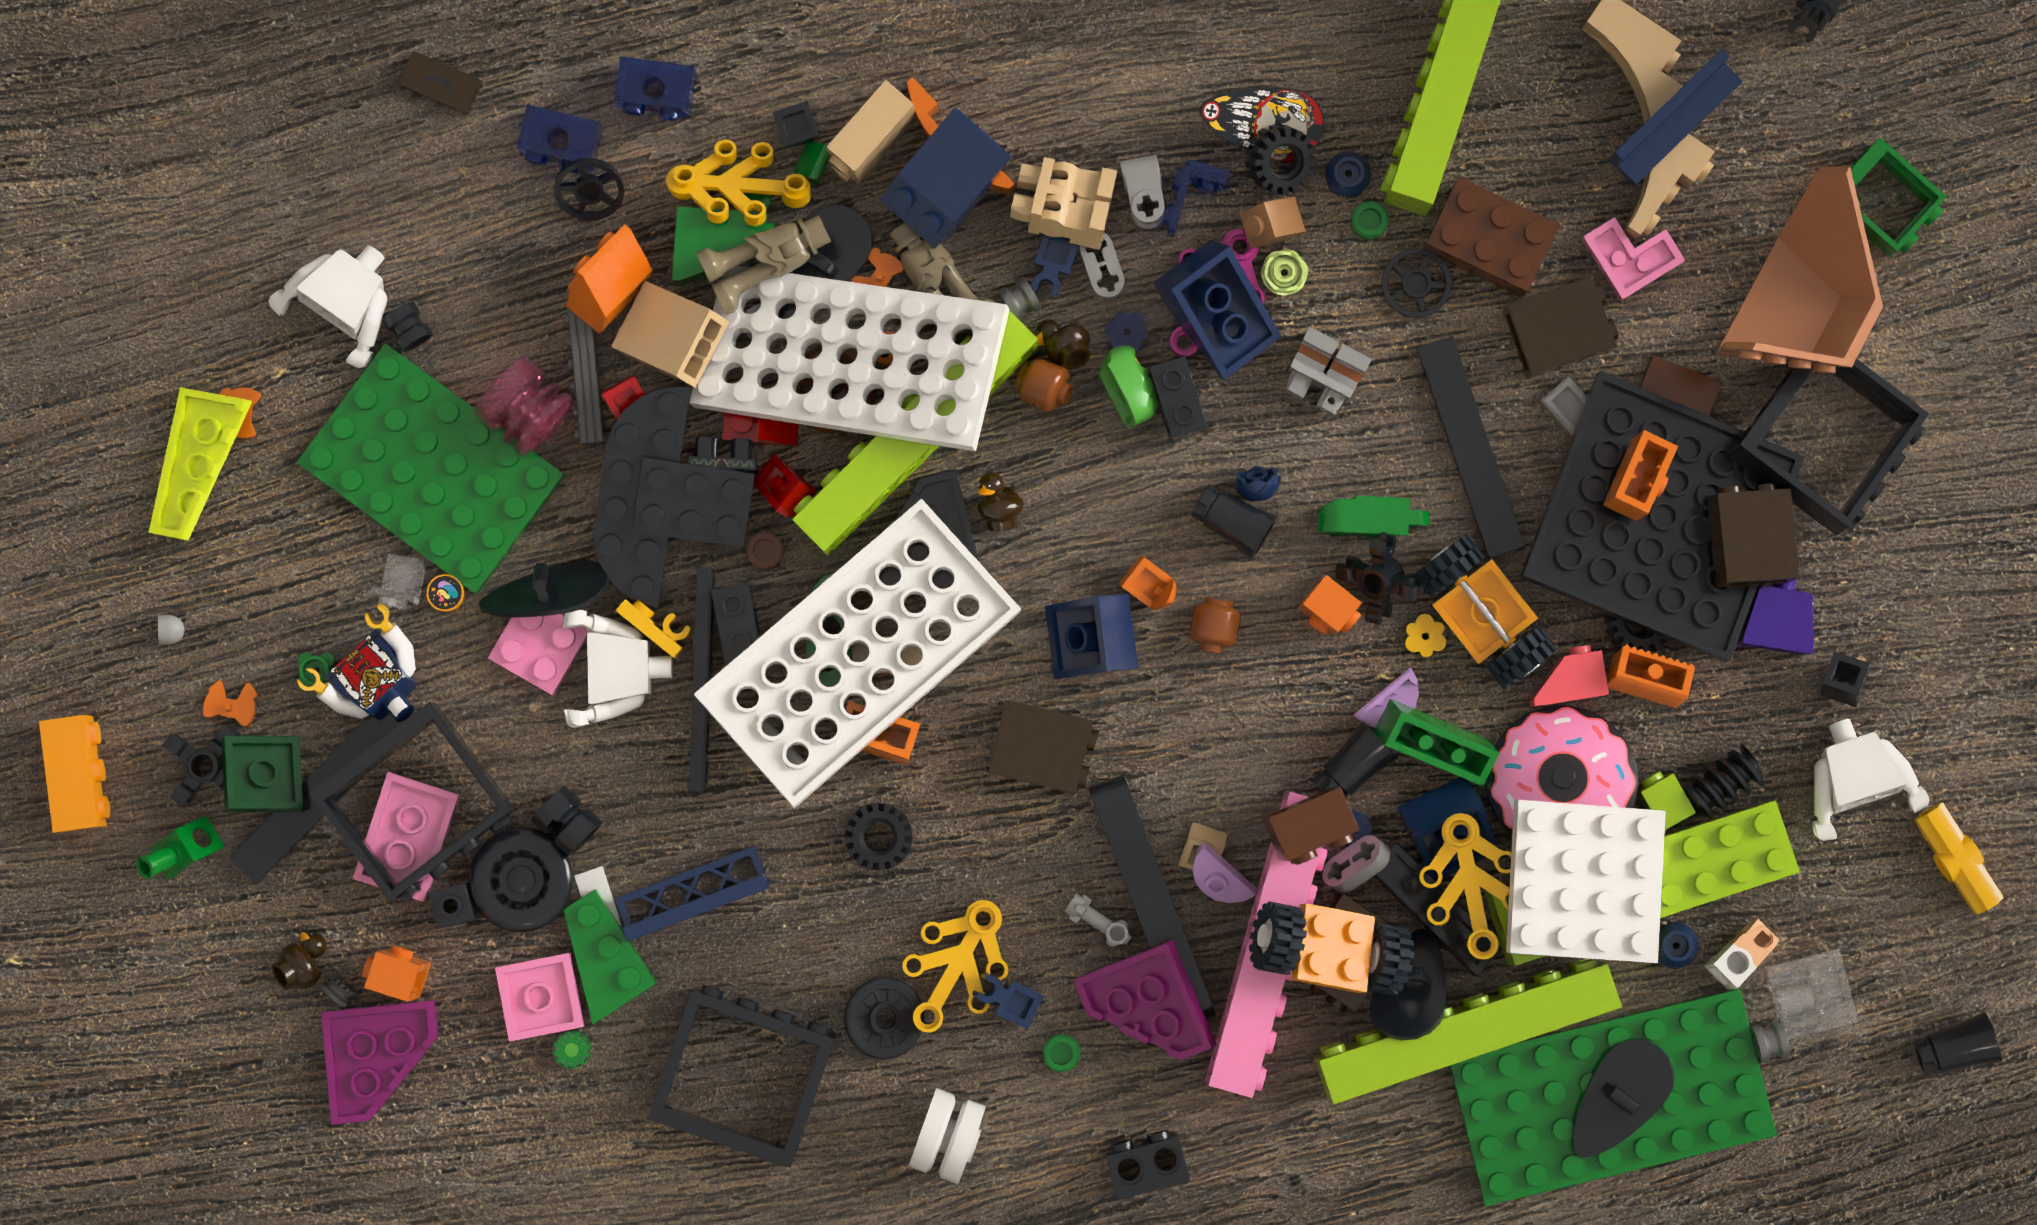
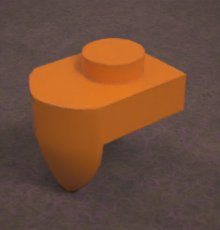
[1118,554,1177,610]

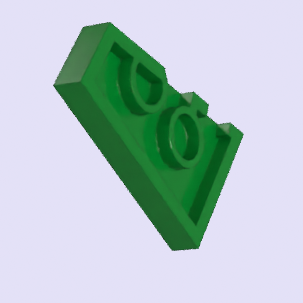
[564,889,657,1024]

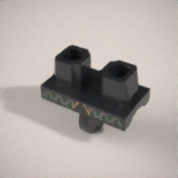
[688,437,758,474]

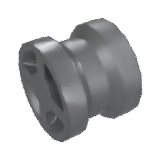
[997,276,1042,321]
[1750,1020,1791,1063]

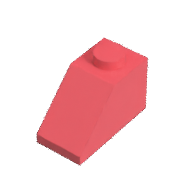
[1529,645,1609,707]

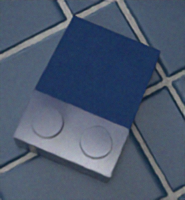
[879,108,1012,248]
[1153,240,1282,380]

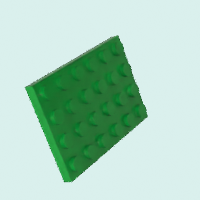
[297,343,566,595]

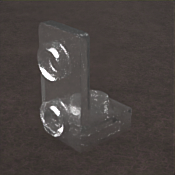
[369,553,427,610]

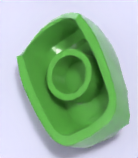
[1098,345,1158,429]

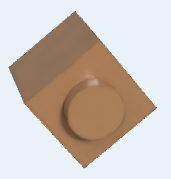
[1239,196,1306,249]

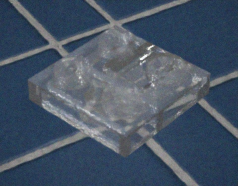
[1764,948,1859,1040]

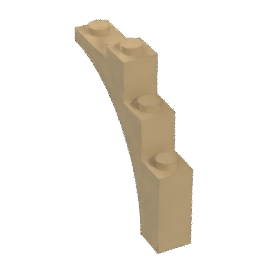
[1581,0,1715,241]

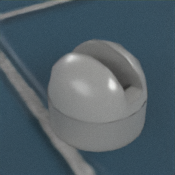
[158,615,185,645]

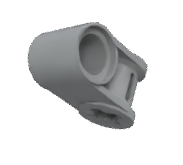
[1120,154,1164,230]

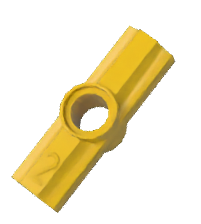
[1913,803,2004,915]

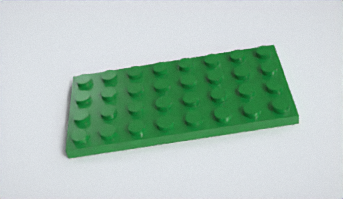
[1450,988,1777,1206]

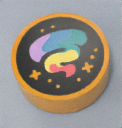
[427,574,466,612]

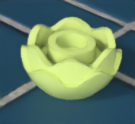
[1261,249,1308,296]

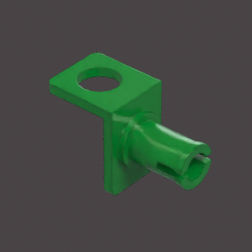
[136,816,224,880]

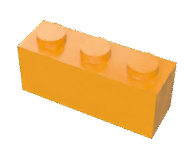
[39,715,110,833]

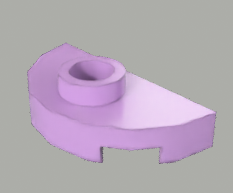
[1353,667,1419,728]
[1192,841,1257,903]

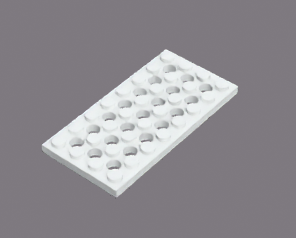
[689,266,1010,451]
[694,499,1021,809]

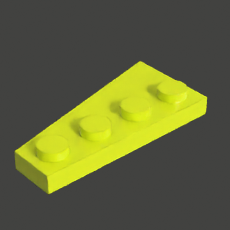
[148,387,252,541]

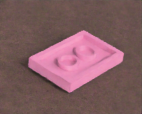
[353,772,461,902]

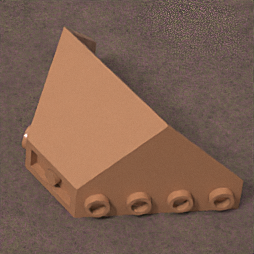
[1715,166,1883,373]

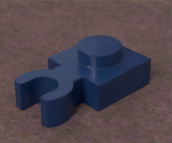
[1032,234,1079,299]
[972,973,1044,1029]

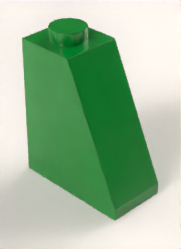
[672,206,775,286]

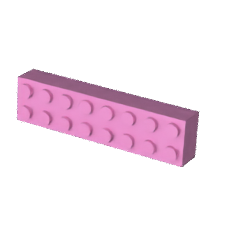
[1205,792,1327,1098]

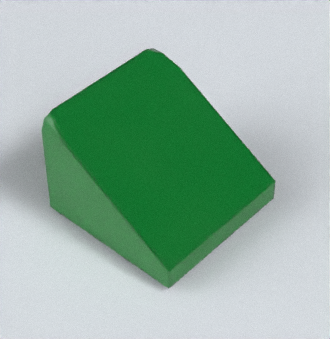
[793,142,830,186]

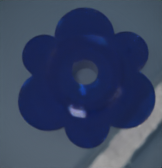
[1105,312,1148,353]

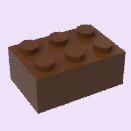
[1423,177,1560,298]
[1262,787,1359,865]

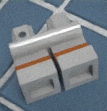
[1285,327,1372,416]

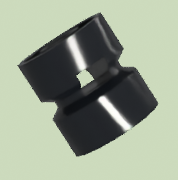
[531,786,603,857]

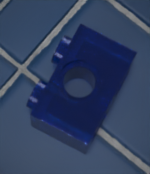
[614,56,697,121]
[517,105,604,174]

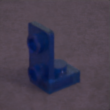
[1162,159,1230,238]

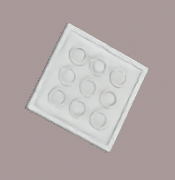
[1506,800,1666,963]

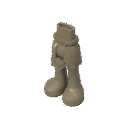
[696,215,831,316]
[890,223,995,343]

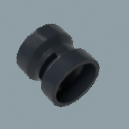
[382,302,433,353]

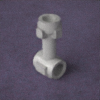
[1064,893,1131,947]

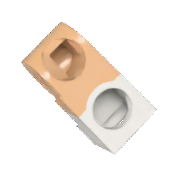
[1704,918,1779,990]

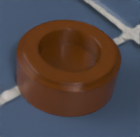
[746,532,784,570]

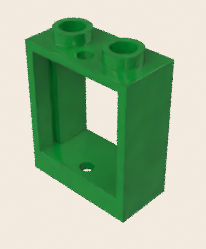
[1850,137,1947,257]

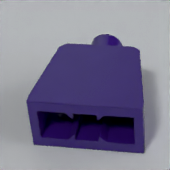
[1736,580,1814,656]

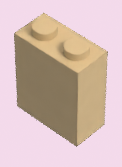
[826,80,916,184]
[611,281,729,388]

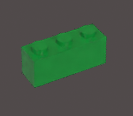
[1374,699,1500,786]

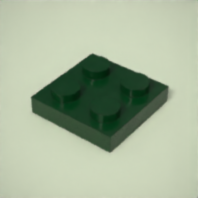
[221,736,303,813]

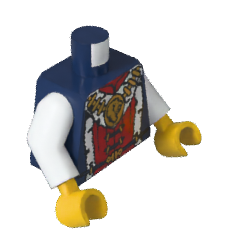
[297,604,417,722]

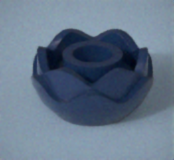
[1325,151,1371,198]
[1234,466,1281,501]
[1658,921,1699,969]

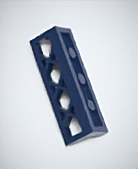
[1608,49,1743,186]
[615,846,771,942]

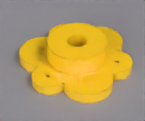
[1405,614,1446,657]

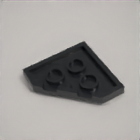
[879,470,979,598]

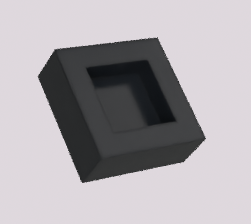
[773,101,820,150]

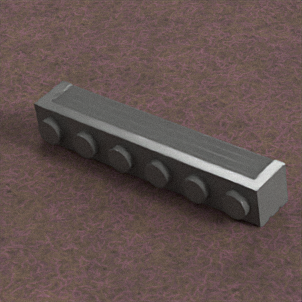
[564,308,606,446]

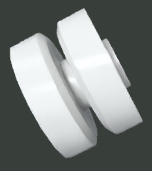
[908,1088,986,1184]

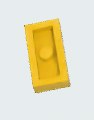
[616,599,692,659]

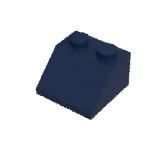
[1045,594,1138,679]
[1397,777,1498,882]

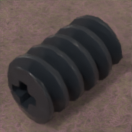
[1680,743,1765,820]

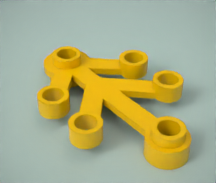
[666,139,811,226]
[1419,813,1511,960]
[902,900,1008,1033]

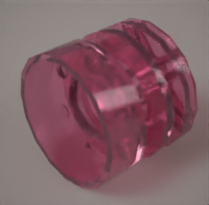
[474,356,574,457]

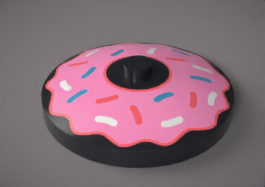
[1486,705,1638,836]

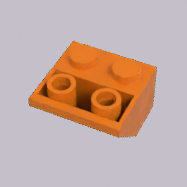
[566,224,652,334]

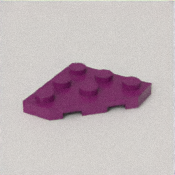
[1073,940,1217,1061]
[321,1000,439,1125]

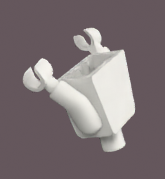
[269,245,388,368]
[563,610,673,728]
[1812,719,1930,841]

